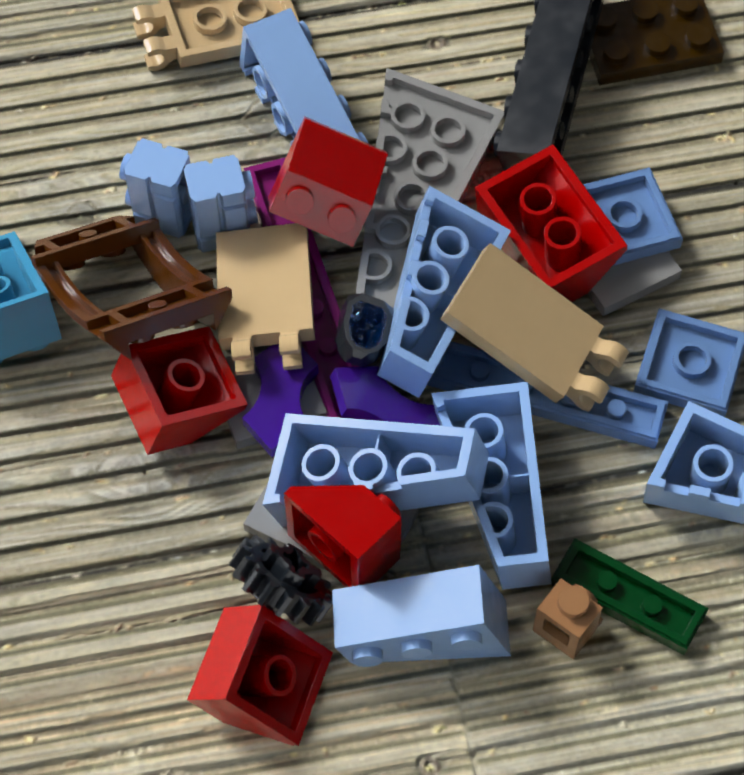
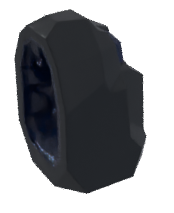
[335,293,393,367]

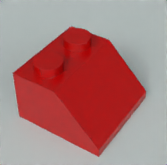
[268,116,388,247]
[111,326,248,455]
[284,485,402,587]
[187,605,333,746]

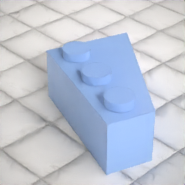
[332,565,511,667]

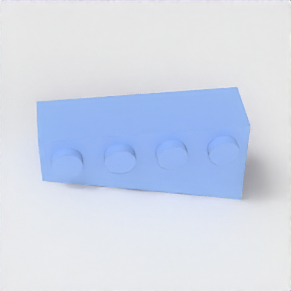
[239,8,368,146]
[377,186,511,398]
[431,382,552,590]
[643,401,744,524]
[263,413,489,527]

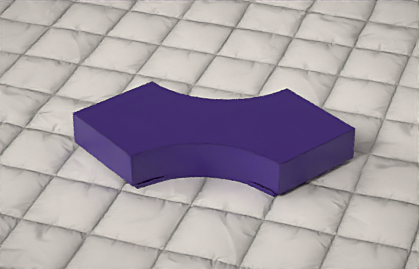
[242,344,319,458]
[330,366,440,426]

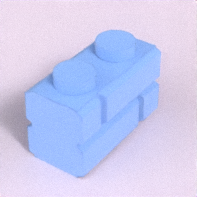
[119,138,191,238]
[183,155,258,252]

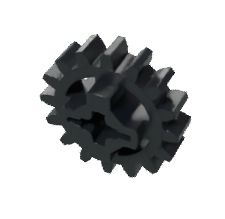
[229,535,333,626]

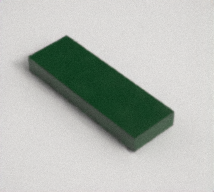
[551,538,709,655]

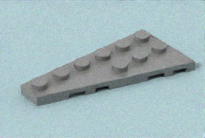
[356,68,505,308]

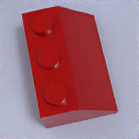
[475,144,628,302]

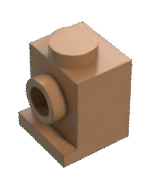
[532,578,603,660]

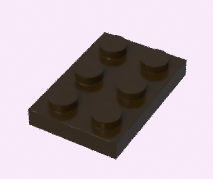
[589,0,724,85]

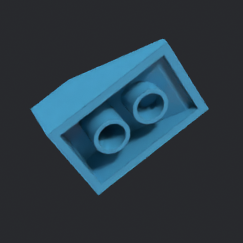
[0,231,62,363]

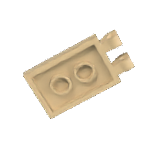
[132,0,299,71]
[216,223,315,376]
[440,243,629,412]

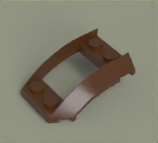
[31,215,233,360]

